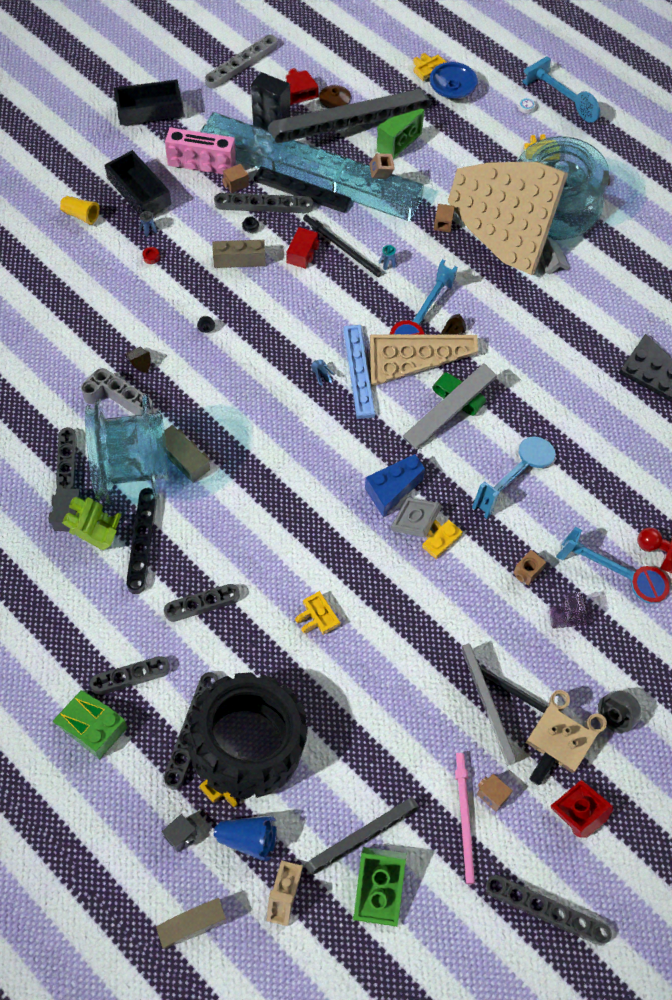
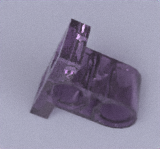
[549,592,593,629]

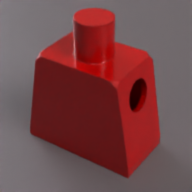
[285,68,319,105]

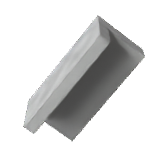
[540,237,570,275]

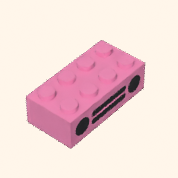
[165,127,236,175]

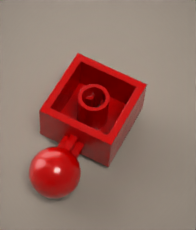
[637,527,672,573]

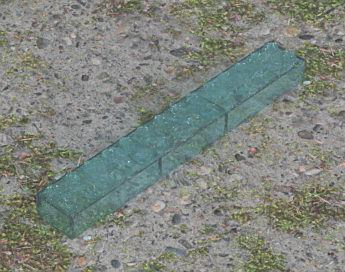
[200,112,424,222]

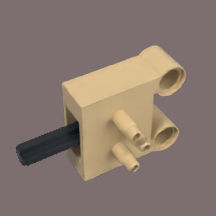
[525,690,607,785]

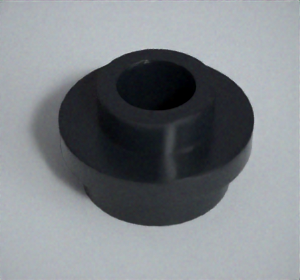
[242,216,259,233]
[197,316,215,333]

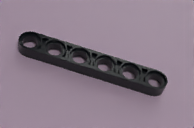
[126,488,157,594]

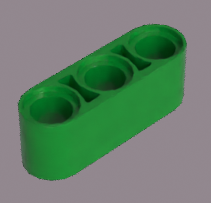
[432,373,486,416]

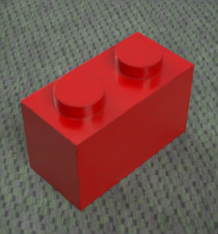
[286,227,320,269]

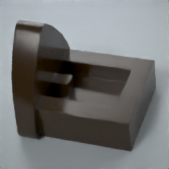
[440,314,467,335]
[125,346,151,373]

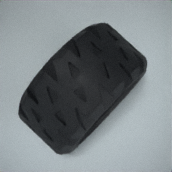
[188,672,308,799]

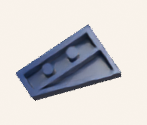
[365,454,425,518]

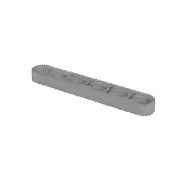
[205,35,277,89]

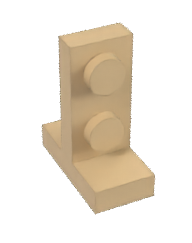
[266,860,303,926]

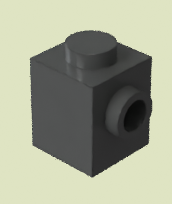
[161,813,197,853]

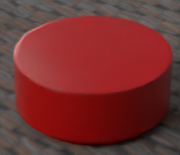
[142,247,160,264]

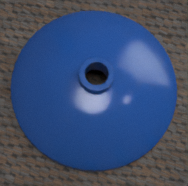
[430,62,477,99]

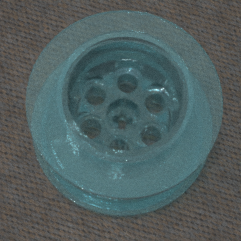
[517,136,609,240]
[85,394,170,505]

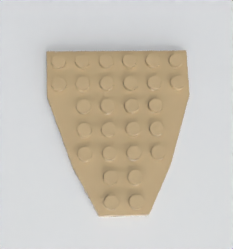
[447,162,568,275]

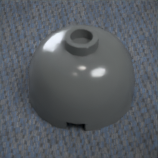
[598,691,641,734]

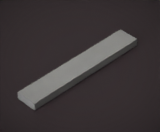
[403,363,497,450]
[462,643,516,766]

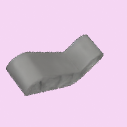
[81,368,154,420]

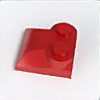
[550,780,613,838]

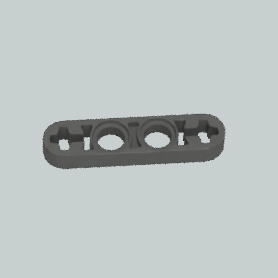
[56,427,77,489]
[164,584,240,622]
[90,656,170,695]

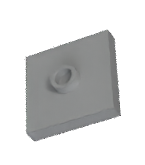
[391,497,442,538]

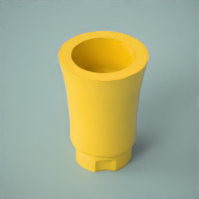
[60,196,100,225]

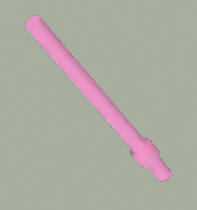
[455,753,475,884]

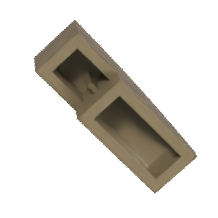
[156,898,227,949]

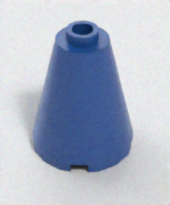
[214,816,277,862]

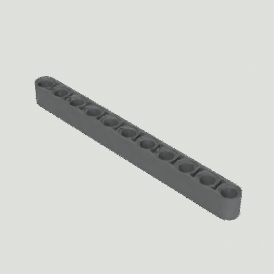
[268,89,431,143]

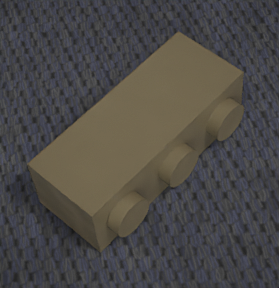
[213,240,266,268]
[155,425,210,483]

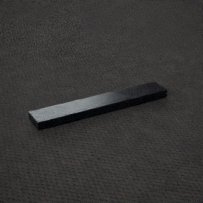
[254,166,351,213]

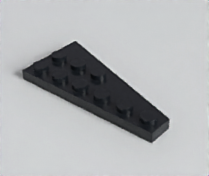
[619,333,672,402]

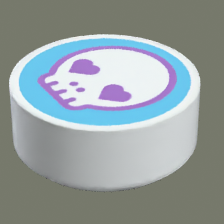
[518,98,535,114]

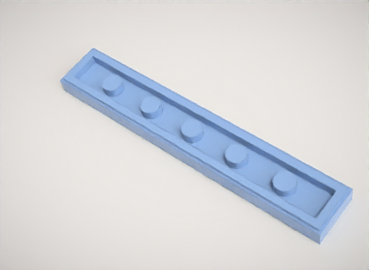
[343,325,375,419]

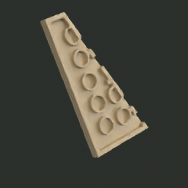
[370,334,478,387]

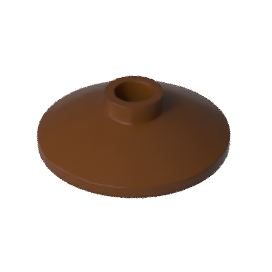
[319,85,351,108]

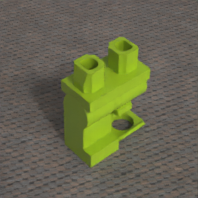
[62,497,121,550]

